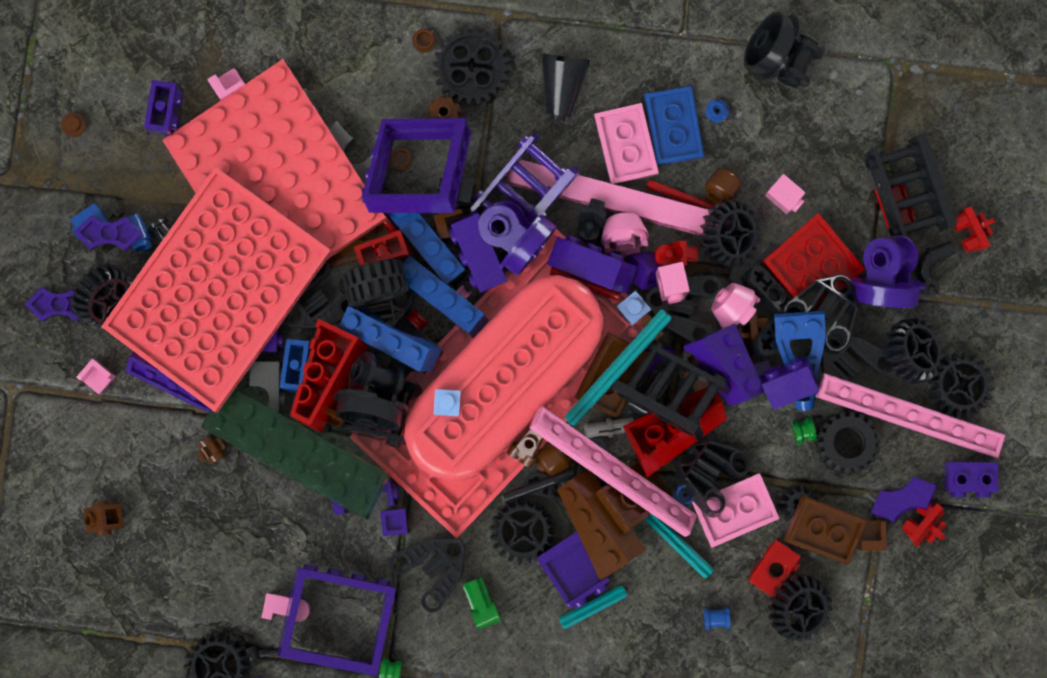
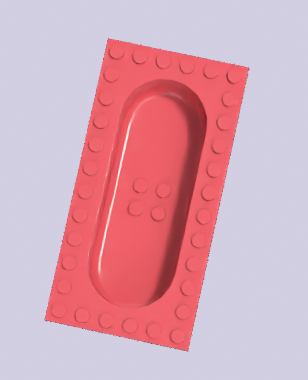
[350,229,652,538]

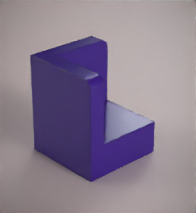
[628,251,662,290]
[380,509,409,536]

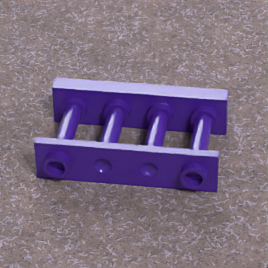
[470,133,580,226]

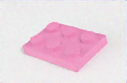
[594,103,659,185]
[692,473,779,548]

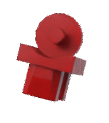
[953,206,996,253]
[654,241,698,266]
[902,503,946,547]

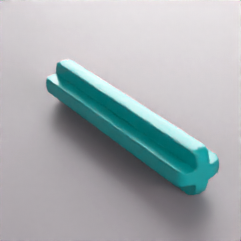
[559,585,627,629]

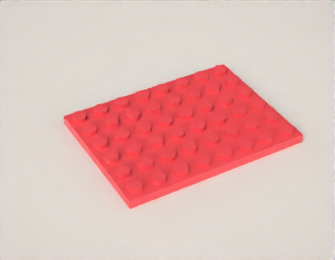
[162,59,387,259]
[101,167,333,413]

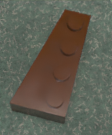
[557,469,646,581]

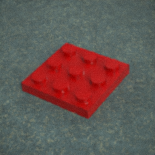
[762,213,865,312]

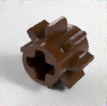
[196,434,228,465]

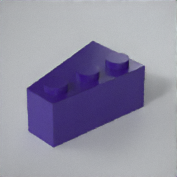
[448,210,507,293]
[547,235,638,294]
[683,323,765,406]

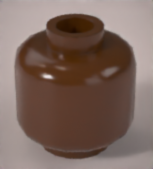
[705,168,741,203]
[535,443,572,476]

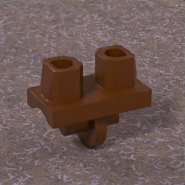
[736,313,769,359]

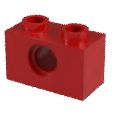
[746,539,801,597]

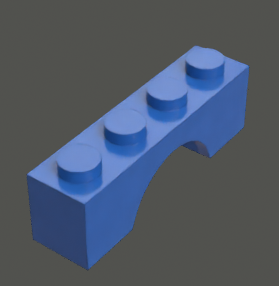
[386,213,466,286]
[403,256,489,338]
[339,306,442,372]

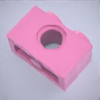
[655,262,690,304]

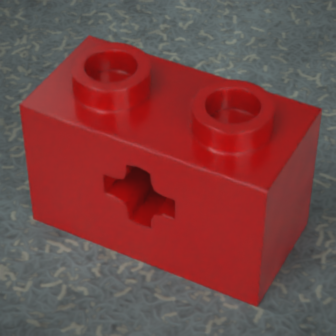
[354,230,411,265]

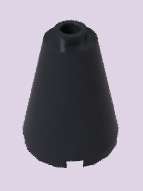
[541,53,590,121]

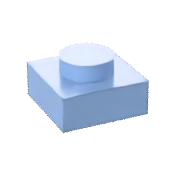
[616,291,651,326]
[433,389,461,417]

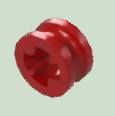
[405,309,429,332]

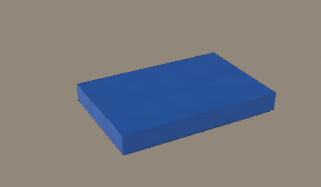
[644,86,704,166]

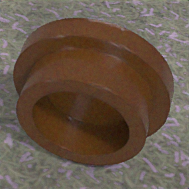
[412,29,436,53]
[61,113,86,137]
[389,147,413,171]

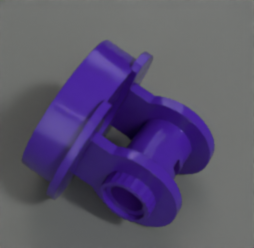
[478,201,557,277]
[851,235,926,308]

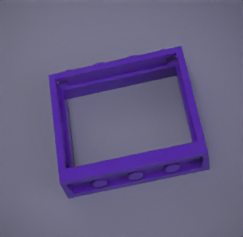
[362,118,472,213]
[277,564,396,676]

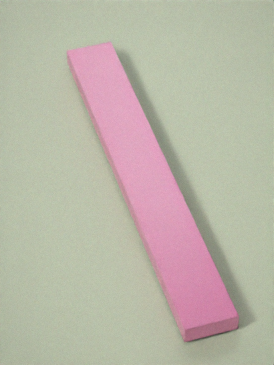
[816,373,1005,458]
[530,406,697,537]

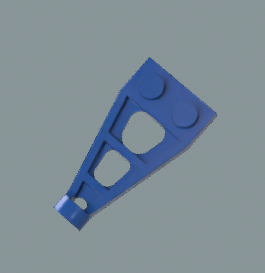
[774,311,826,411]

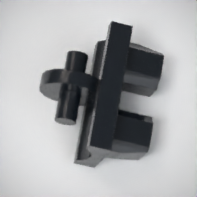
[577,198,607,242]

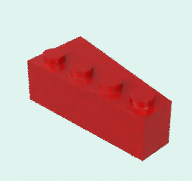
[290,319,368,433]
[623,386,727,478]

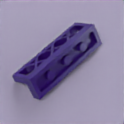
[126,351,214,415]

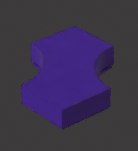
[74,215,144,252]
[25,287,80,322]
[871,477,937,523]

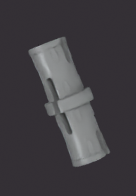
[584,417,634,439]

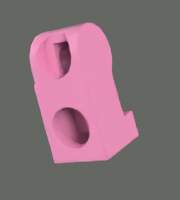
[262,593,311,622]

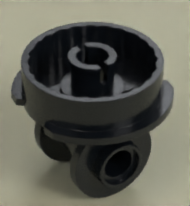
[744,12,824,88]
[334,352,409,430]

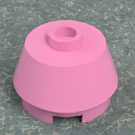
[601,213,649,256]
[711,283,760,328]

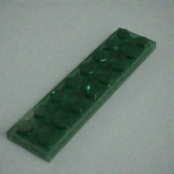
[201,389,391,519]

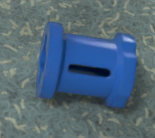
[703,607,730,630]

